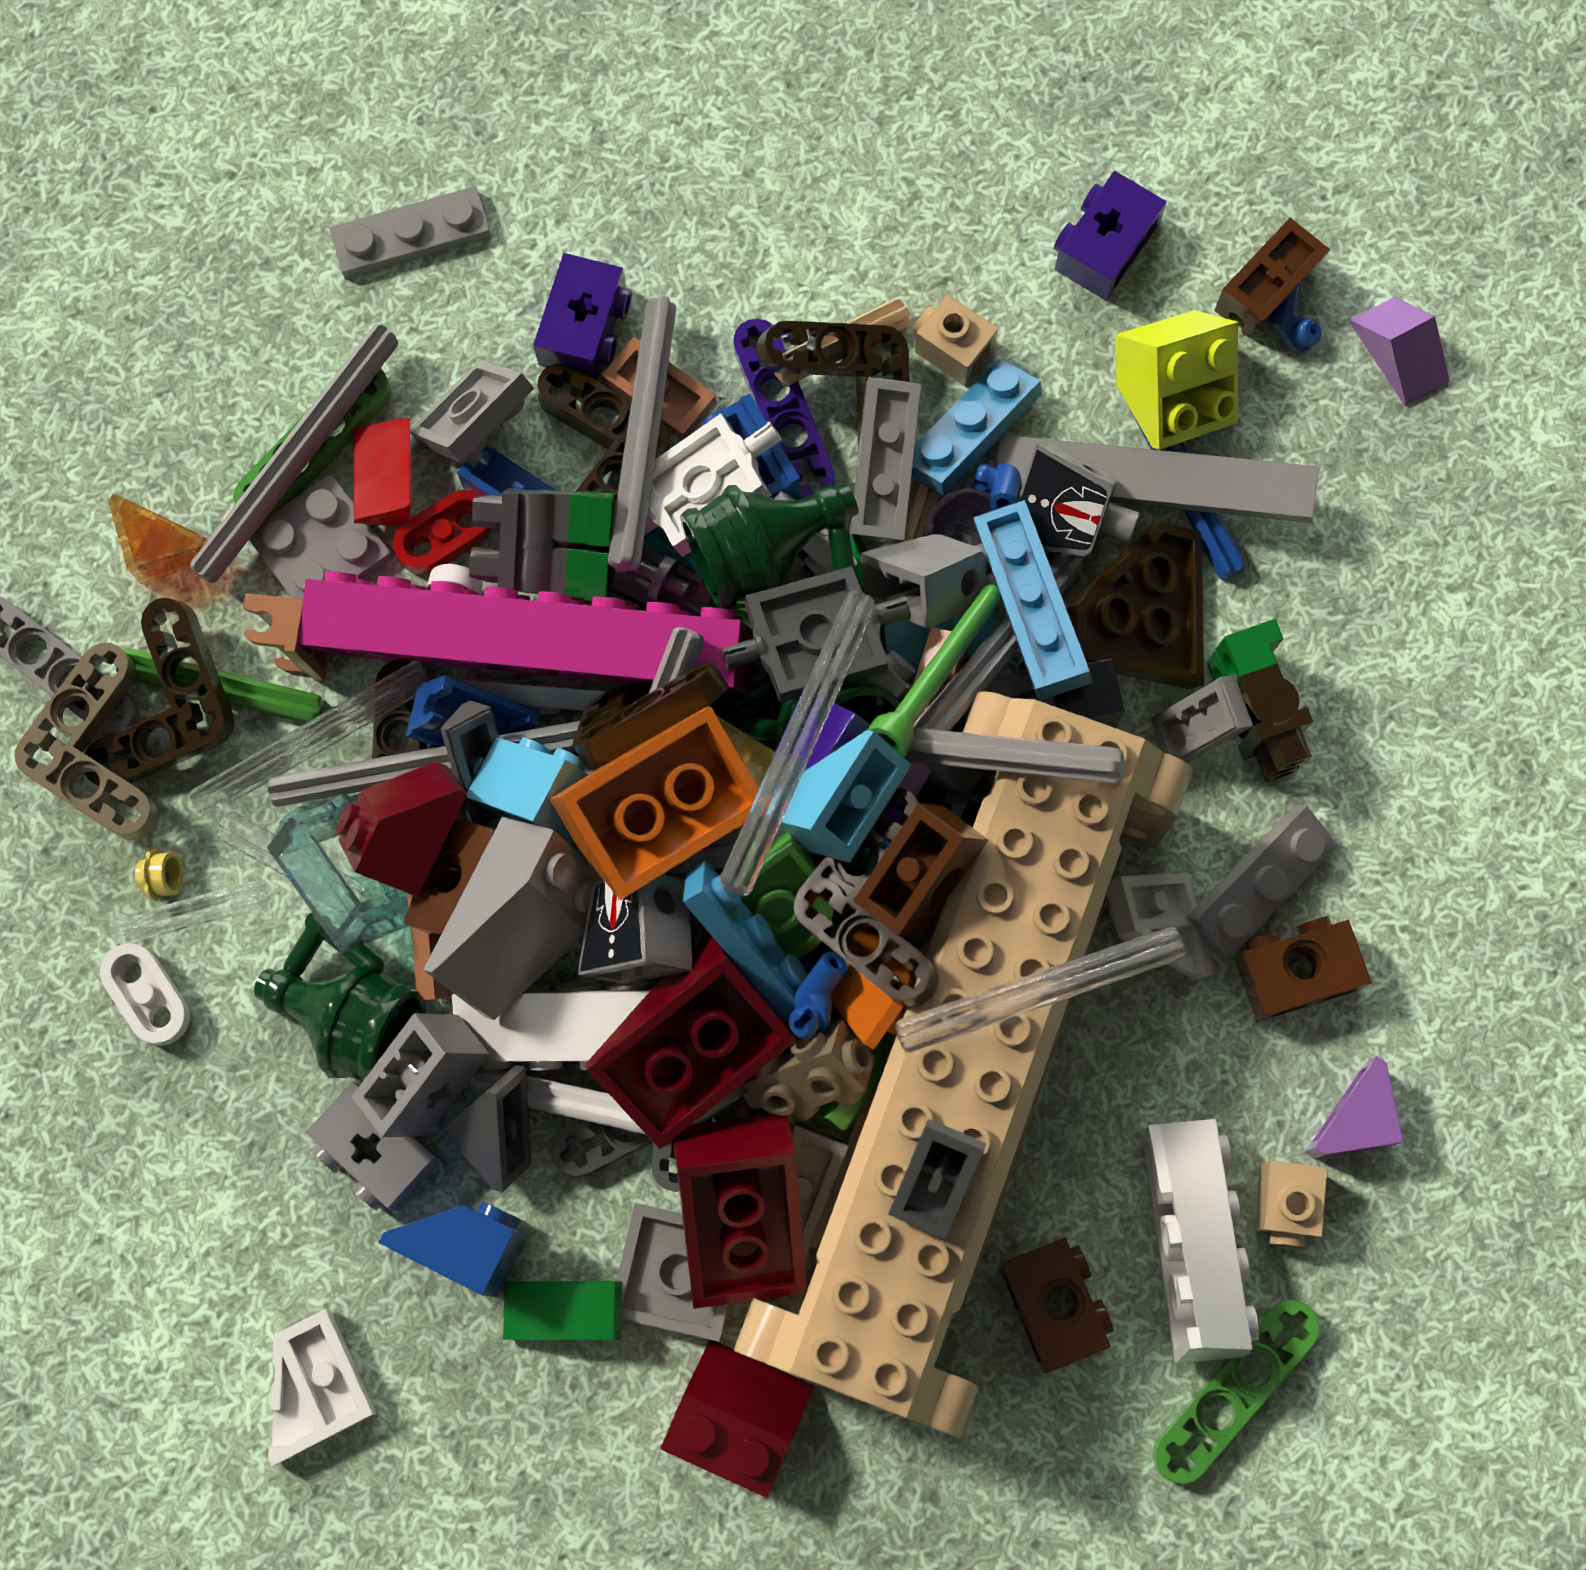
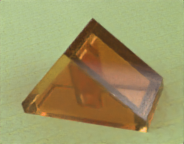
[108,493,207,585]

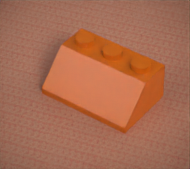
[549,706,770,900]

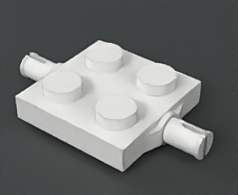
[644,414,783,557]

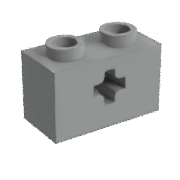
[352,1013,490,1138]
[306,1081,442,1211]

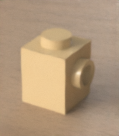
[913,294,998,386]
[1255,1160,1327,1248]

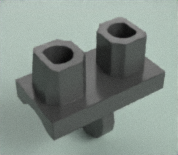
[609,545,713,616]

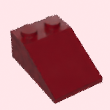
[585,935,797,1149]
[673,1114,807,1309]

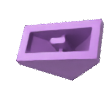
[1350,297,1450,406]
[1305,1056,1404,1159]

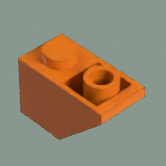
[831,927,915,1050]

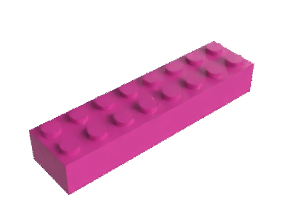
[298,571,753,696]

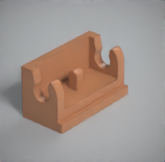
[243,593,330,681]

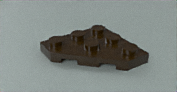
[1066,522,1204,689]

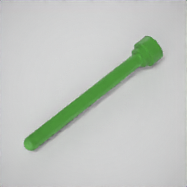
[867,584,1002,758]

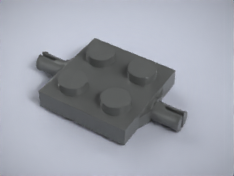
[721,566,911,703]

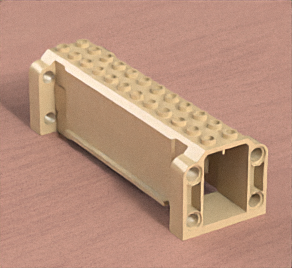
[734,692,1193,1439]

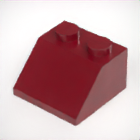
[336,761,467,897]
[660,1340,814,1498]

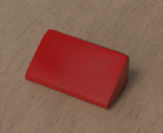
[354,418,411,526]

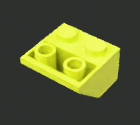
[1115,310,1238,450]

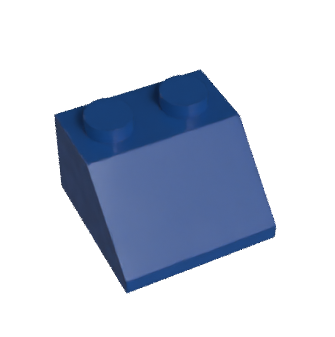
[378,1201,528,1298]

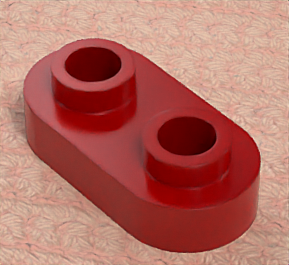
[393,490,492,574]

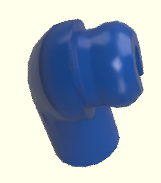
[1269,284,1321,352]
[973,463,1022,511]
[789,952,848,1039]

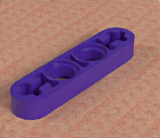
[733,318,835,499]

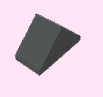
[441,1065,532,1192]
[888,1119,987,1239]

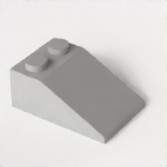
[423,817,603,1020]

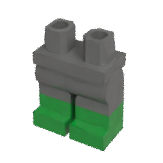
[469,488,615,601]

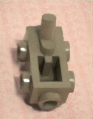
[741,1017,876,1122]

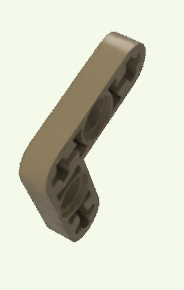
[15,643,158,840]

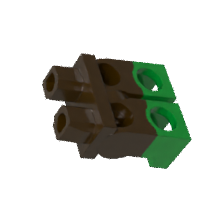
[1207,618,1313,783]

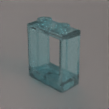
[267,793,409,954]

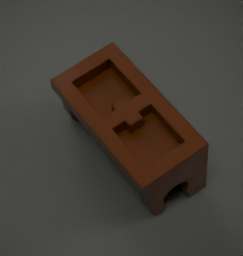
[1214,217,1330,335]

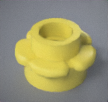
[135,848,183,901]

